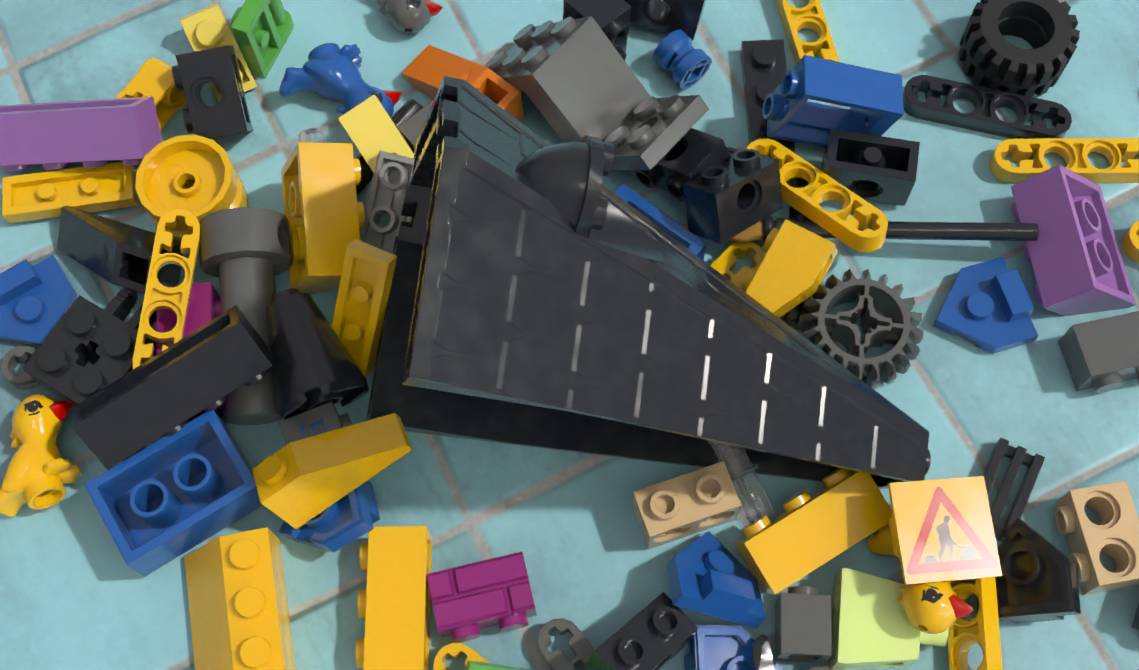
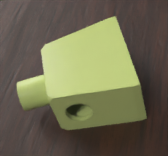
[830,568,949,670]

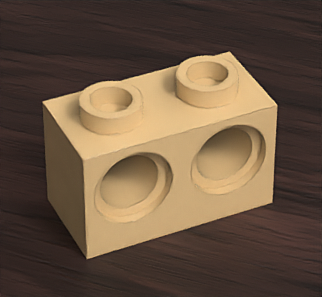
[632,461,742,550]
[1054,481,1139,595]

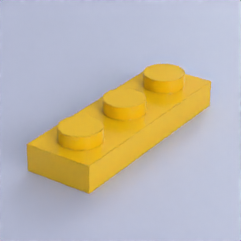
[2,162,138,223]
[331,239,397,378]

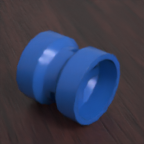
[652,29,712,90]

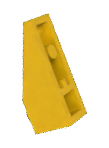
[252,413,412,529]

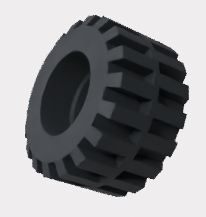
[959,0,1080,97]

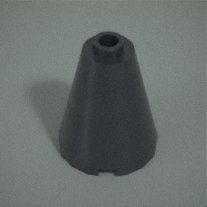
[266,288,369,420]

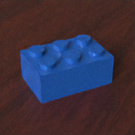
[84,410,262,577]

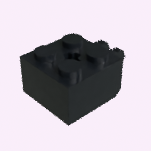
[22,288,157,407]

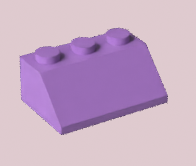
[1011,164,1136,316]

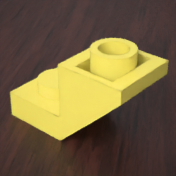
[179,3,257,103]

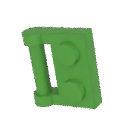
[231,0,294,79]

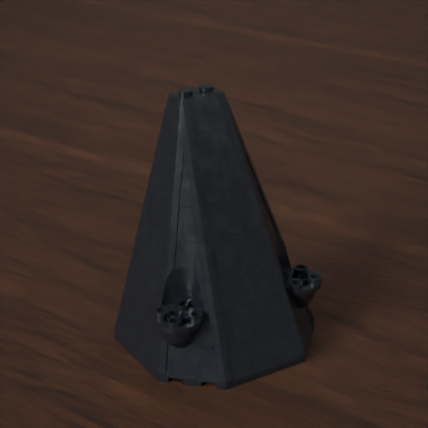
[366,76,931,489]

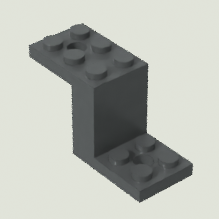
[485,16,709,170]

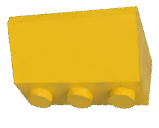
[281,142,365,294]
[184,527,296,670]

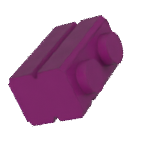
[427,552,537,643]

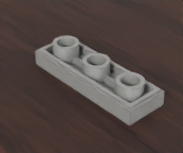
[360,150,414,253]

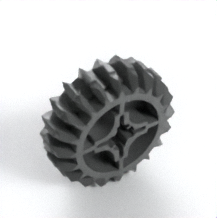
[798,269,924,389]

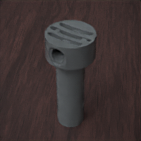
[199,207,292,425]

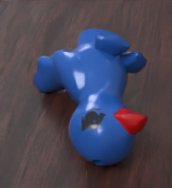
[279,43,401,118]

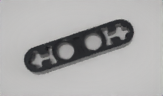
[903,75,1072,139]

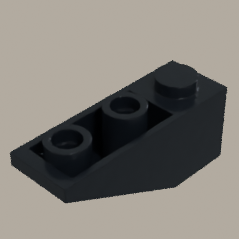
[57,206,183,294]

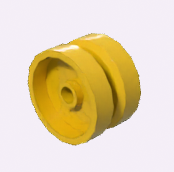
[135,134,248,241]

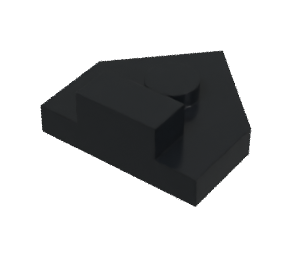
[976,518,1081,623]

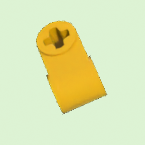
[115,57,187,133]

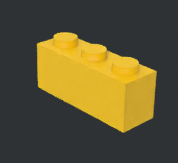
[734,468,892,595]
[356,525,432,670]

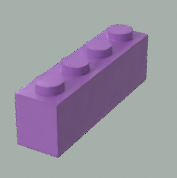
[0,96,162,172]

